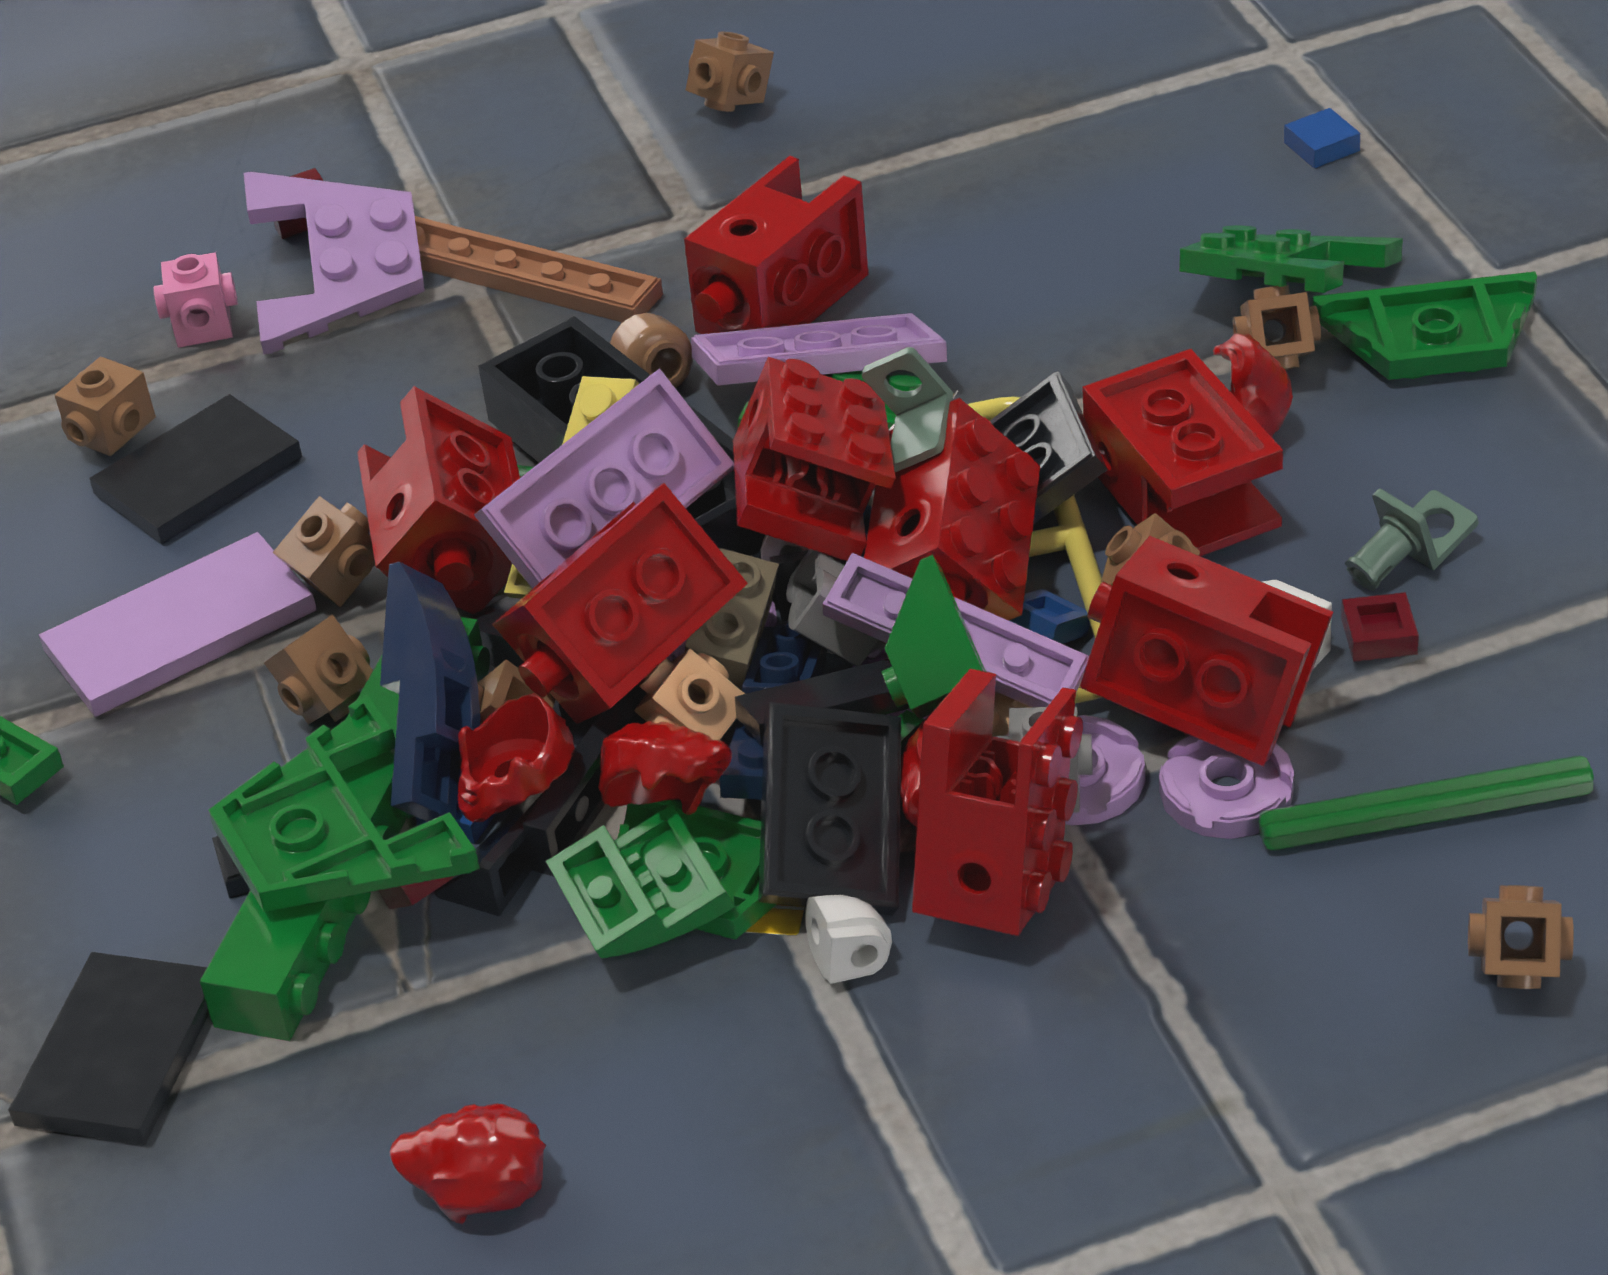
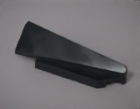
[435,691,646,917]

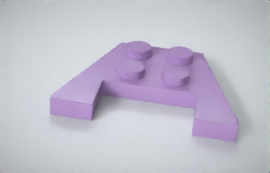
[244,172,425,355]

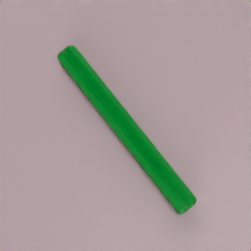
[1259,755,1594,851]

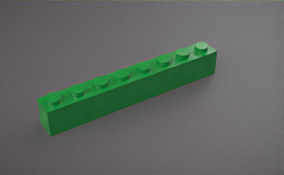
[200,617,490,1041]

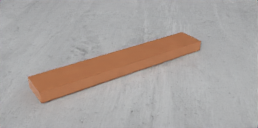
[415,216,663,322]

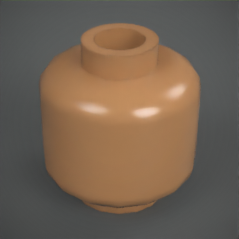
[610,313,693,389]

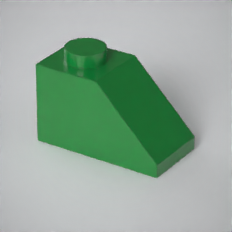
[882,554,986,719]

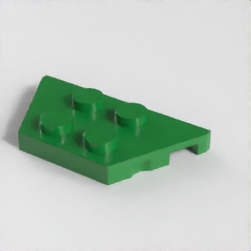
[1313,271,1537,380]

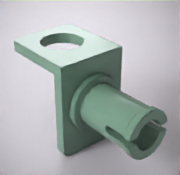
[862,347,954,472]
[1345,488,1479,591]

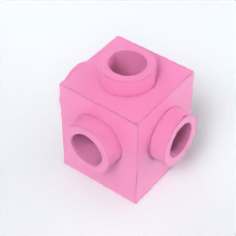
[153,252,238,348]

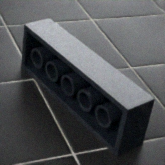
[478,316,765,556]

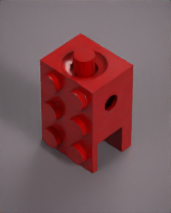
[684,156,869,334]
[1082,349,1283,556]
[733,357,896,561]
[357,386,520,614]
[864,397,1040,621]
[492,483,748,724]
[1079,536,1333,767]
[912,669,1083,936]

